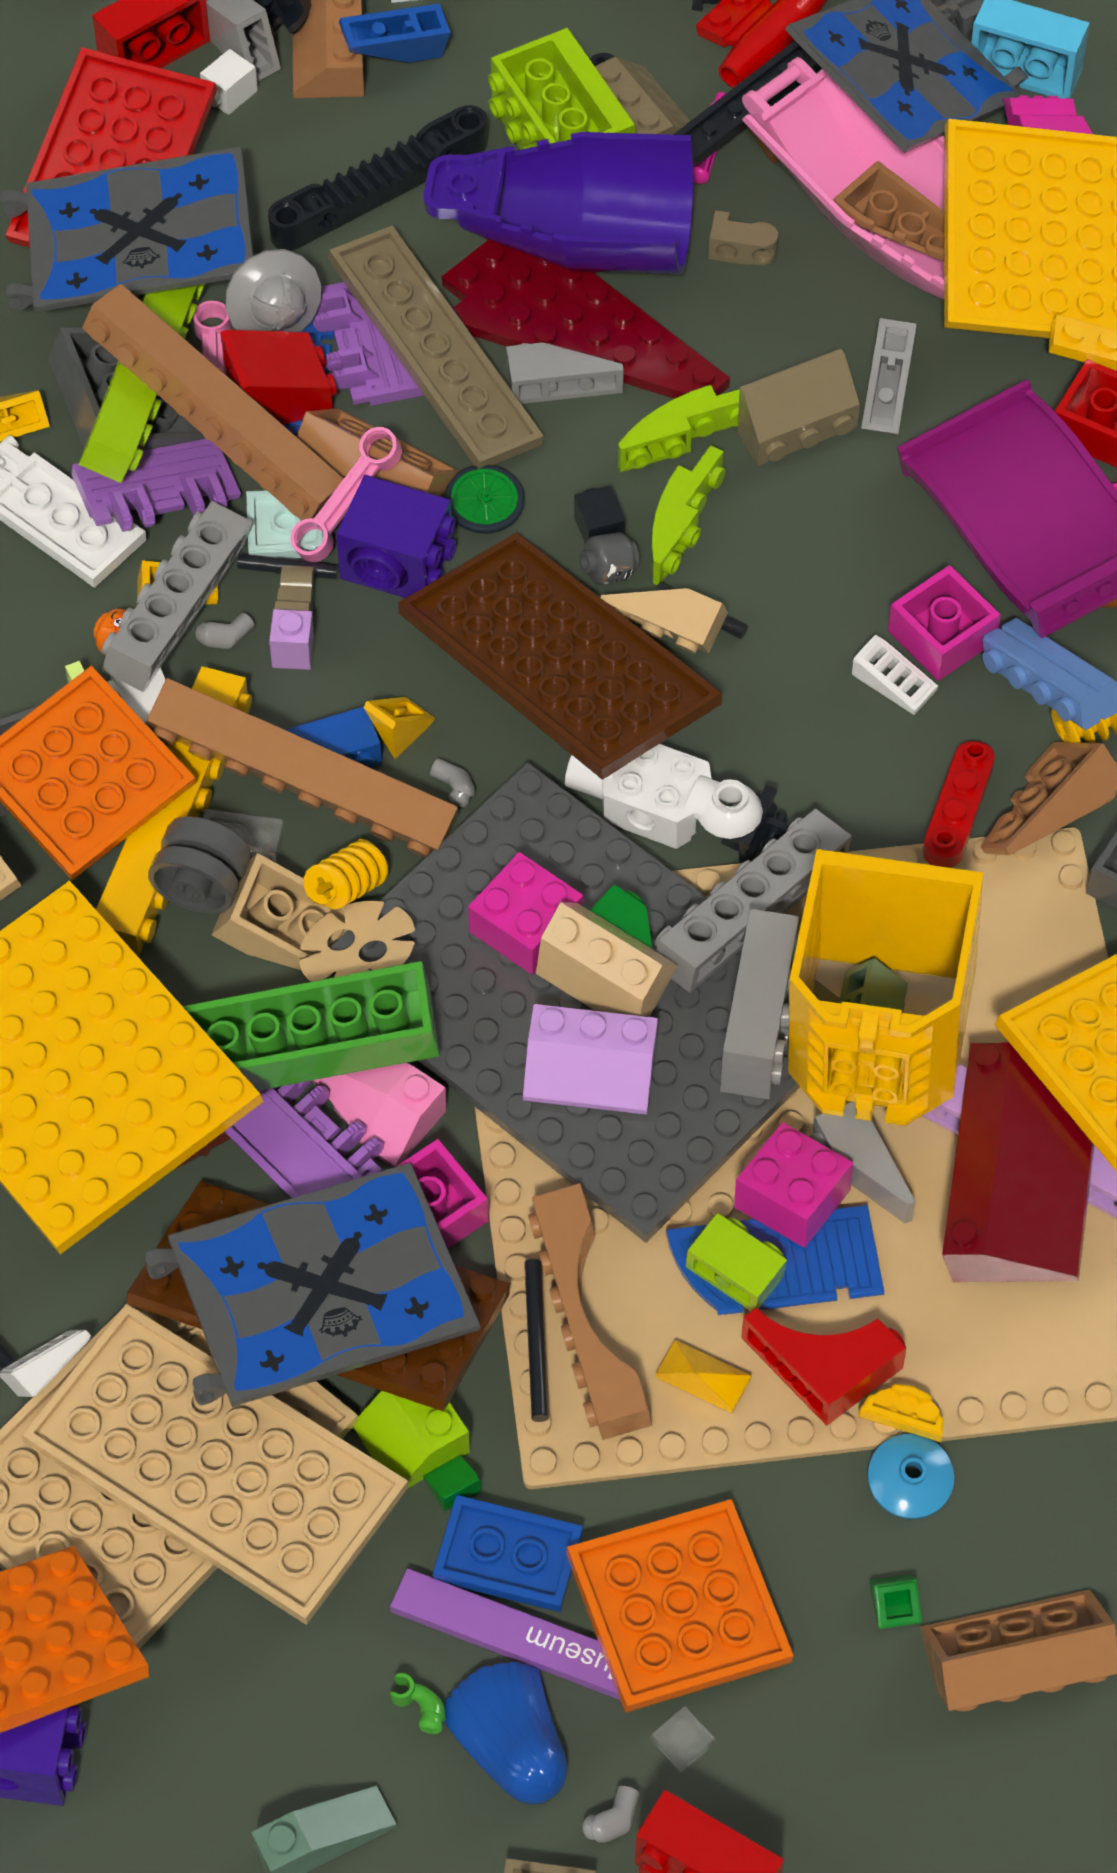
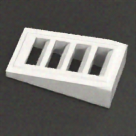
[852,635,938,715]
[0,1330,91,1397]

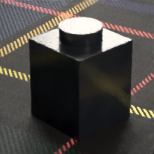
[574,485,625,544]

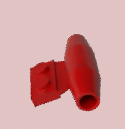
[696,0,827,88]

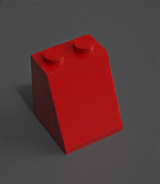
[220,330,337,425]

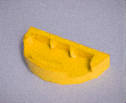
[859,1384,944,1443]

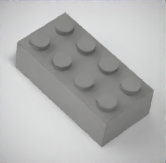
[720,909,799,1100]

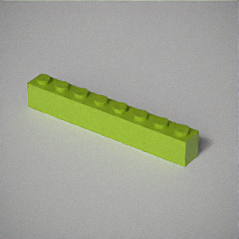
[78,284,205,483]

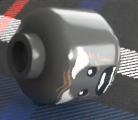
[579,532,639,585]

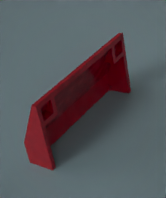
[942,1042,1094,1282]

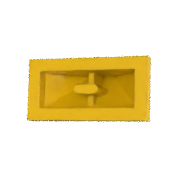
[0,390,50,442]
[363,697,435,759]
[656,1340,752,1413]

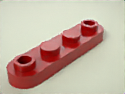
[923,741,995,868]

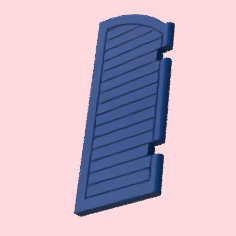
[666,1205,884,1316]

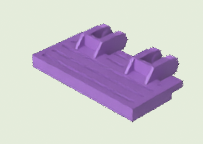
[313,282,424,406]
[71,439,241,532]
[224,1080,384,1198]

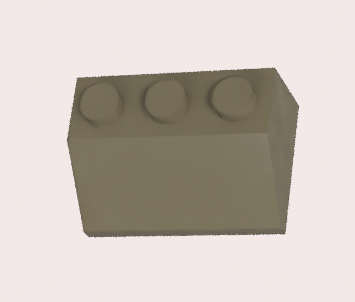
[595,57,690,135]
[737,349,860,466]

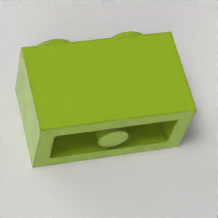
[685,1212,787,1311]

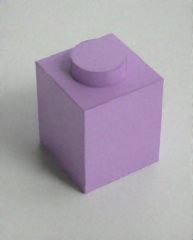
[269,609,315,670]

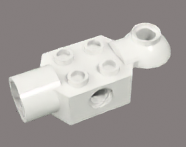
[565,744,763,849]

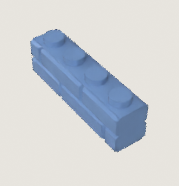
[982,618,1117,730]

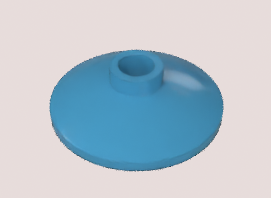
[867,1434,954,1519]

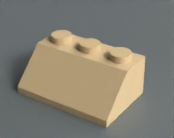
[536,902,678,1017]

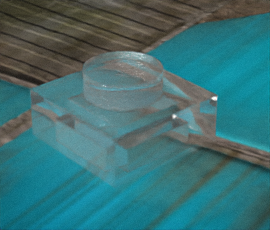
[651,1706,715,1772]

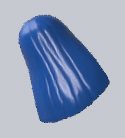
[444,1661,567,1805]

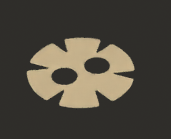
[299,901,415,982]

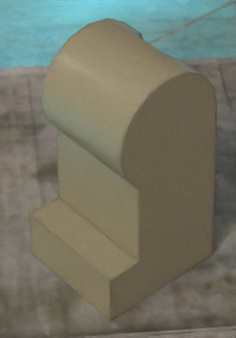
[708,210,778,266]
[274,565,315,613]

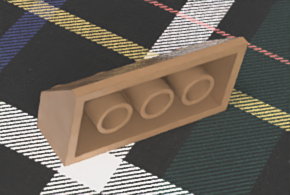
[293,0,364,99]
[296,408,461,498]
[920,1589,1117,1711]

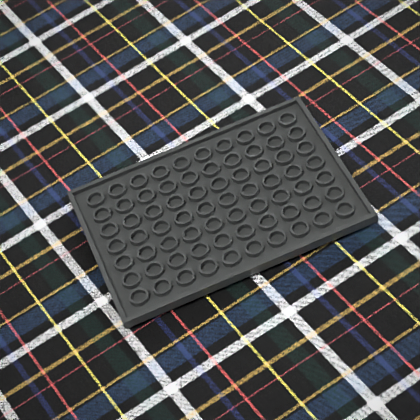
[326,762,840,1243]

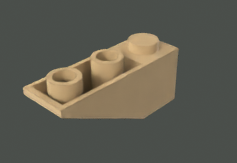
[600,588,728,654]

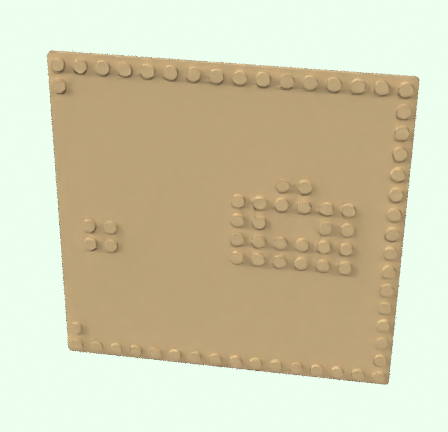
[474,827,1117,1489]

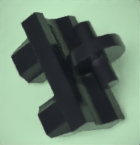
[721,785,789,863]

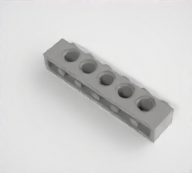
[101,501,252,692]
[655,808,852,993]

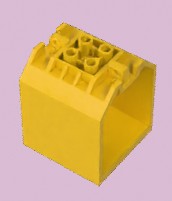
[788,849,984,1126]

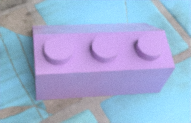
[523,1004,658,1115]

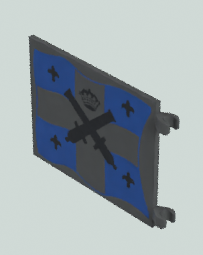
[785,0,1029,153]
[0,146,254,313]
[145,1163,481,1407]

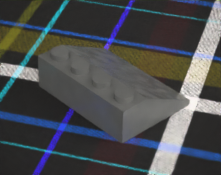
[48,327,206,451]

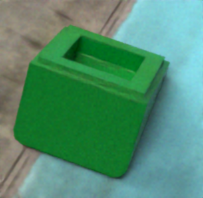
[423,1455,481,1512]
[869,1574,923,1629]

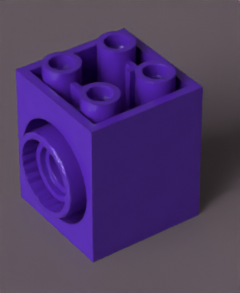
[336,475,457,598]
[0,1705,86,1806]

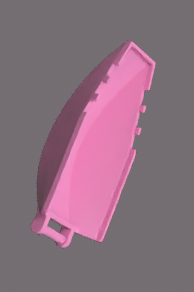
[742,57,945,299]

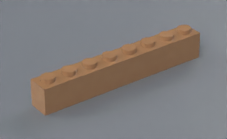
[82,284,344,521]
[146,678,458,858]

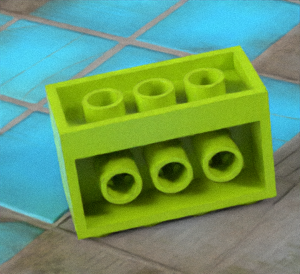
[488,27,635,150]

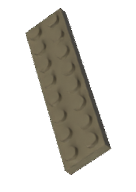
[328,225,544,469]

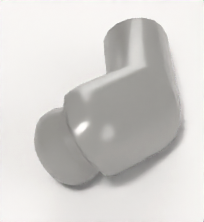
[195,613,255,649]
[430,758,475,808]
[582,1786,639,1843]

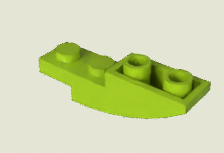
[618,385,740,472]
[651,445,726,585]

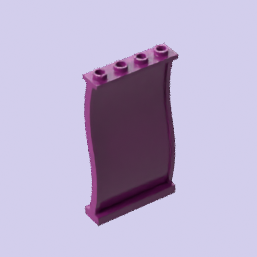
[897,379,1117,639]

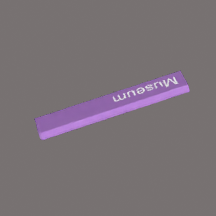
[390,1568,620,1700]

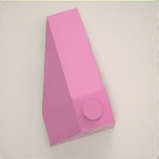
[313,1063,447,1168]

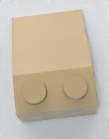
[211,853,349,970]

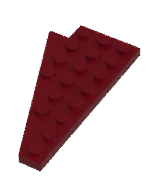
[441,239,730,399]

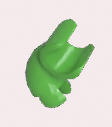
[389,1673,446,1735]

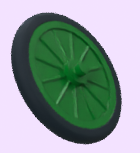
[444,465,524,534]

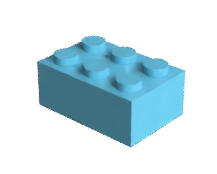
[971,0,1090,98]

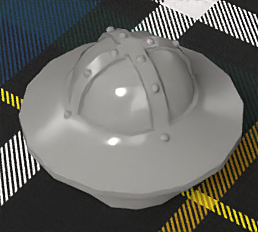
[225,249,321,332]

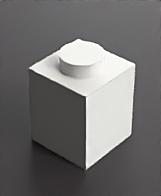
[200,49,258,115]

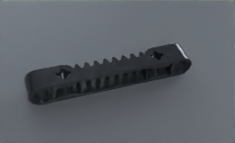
[268,105,487,251]

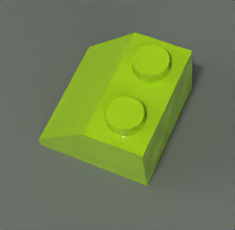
[352,1391,470,1488]

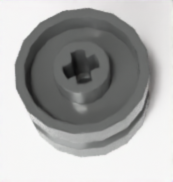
[148,816,251,914]

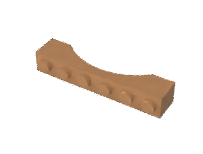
[528,1183,652,1440]

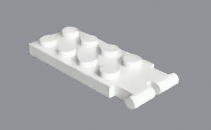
[0,435,147,588]

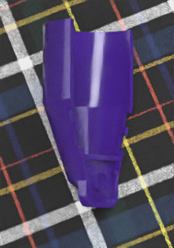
[423,132,694,275]

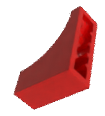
[741,1308,907,1426]

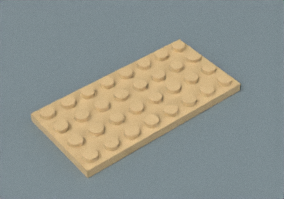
[22,1303,408,1625]

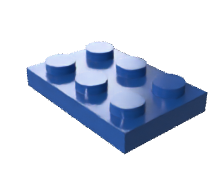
[433,1495,583,1613]

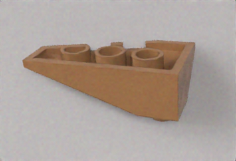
[833,161,944,262]
[981,742,1117,855]

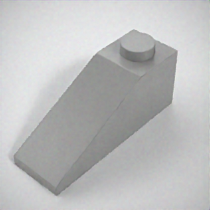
[861,318,917,435]
[506,343,623,404]
[810,1102,915,1223]

